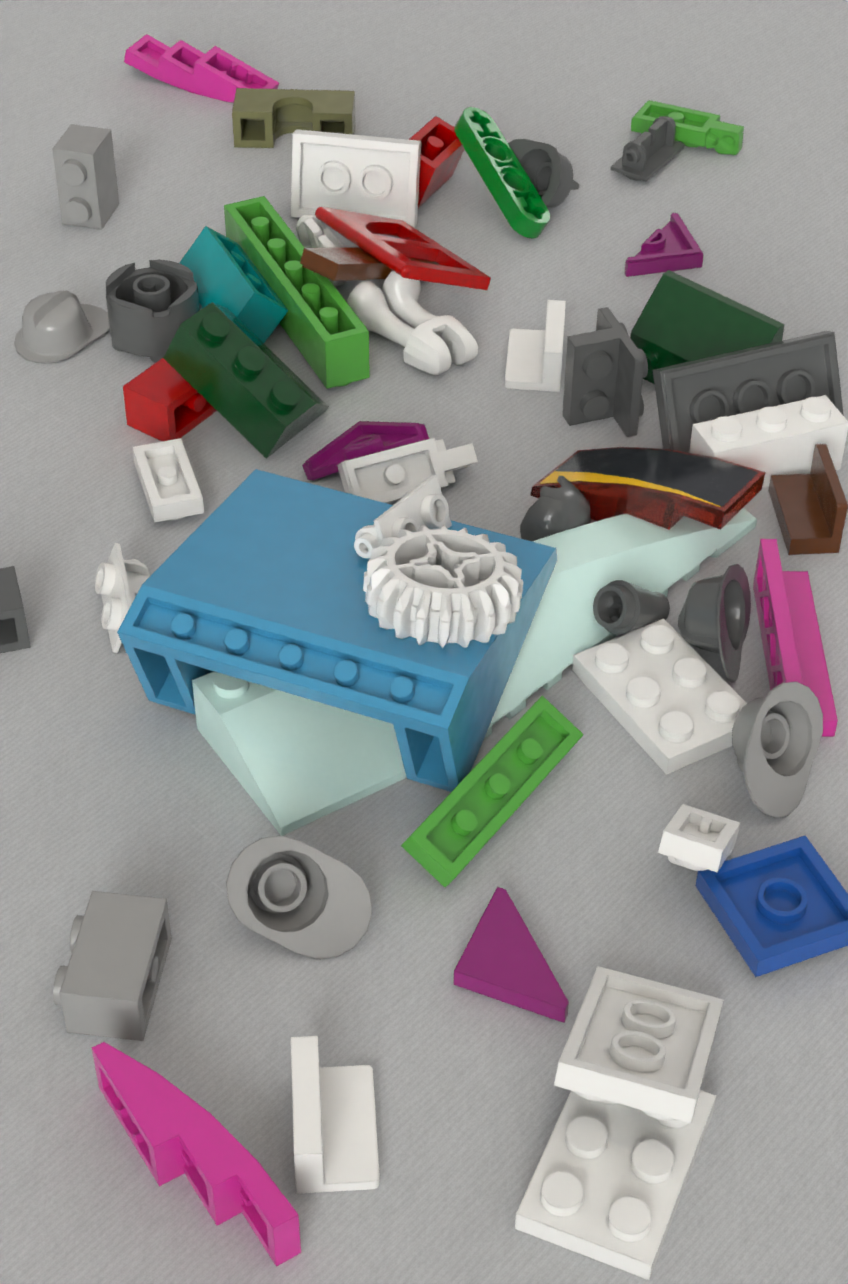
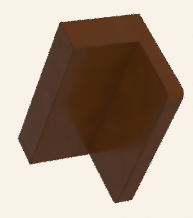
[768,444,848,555]

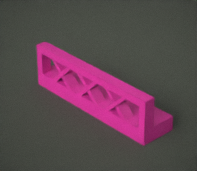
[753,539,838,737]

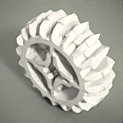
[363,525,523,649]

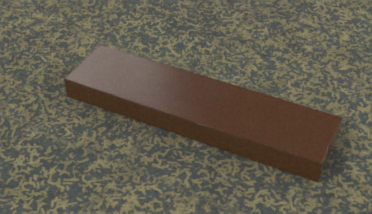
[300,247,440,281]

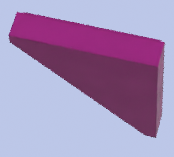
[624,213,704,277]
[302,421,429,480]
[453,887,569,1023]

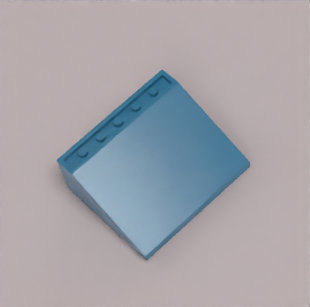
[117,469,557,792]

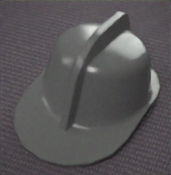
[508,139,580,208]
[678,564,751,682]

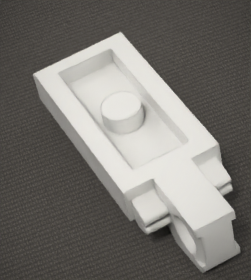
[337,438,478,503]

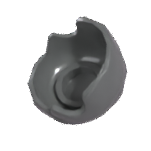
[520,476,591,541]

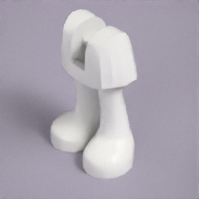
[347,271,478,375]

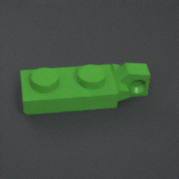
[631,100,744,155]

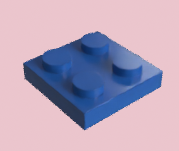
[695,835,848,977]

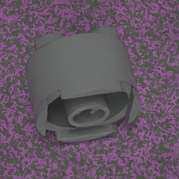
[106,260,200,363]

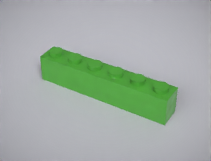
[224,196,370,389]

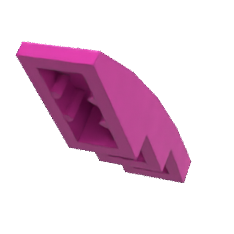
[124,34,279,103]
[92,1042,301,1267]

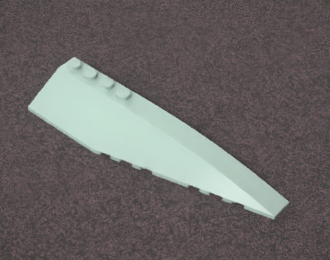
[192,498,757,836]

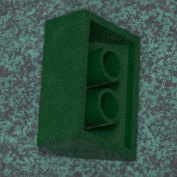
[630,270,785,384]
[163,302,329,459]

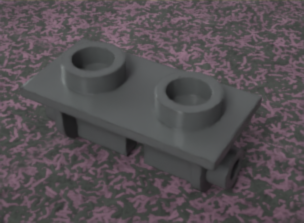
[611,116,685,181]

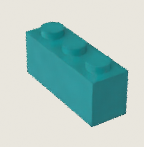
[179,226,288,343]

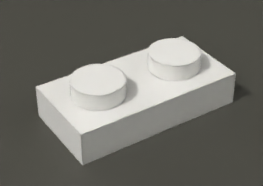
[132,438,204,523]

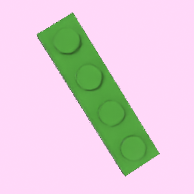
[401,696,584,888]

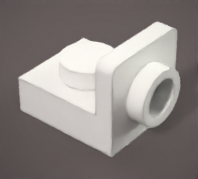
[658,804,740,873]

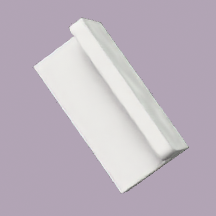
[505,300,566,392]
[291,1036,380,1194]

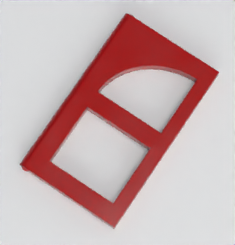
[315,207,491,290]

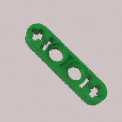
[454,107,551,239]

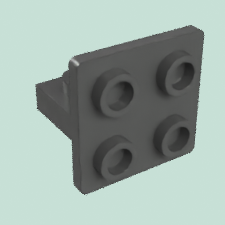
[562,307,648,437]

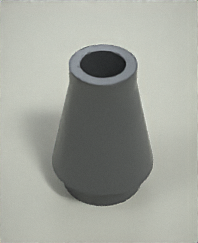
[593,580,670,634]

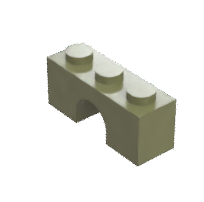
[232,88,355,148]

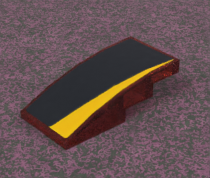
[531,447,766,530]

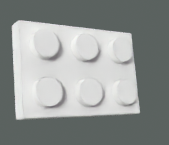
[291,129,421,228]
[572,618,747,775]
[554,966,724,1124]
[515,1090,716,1280]

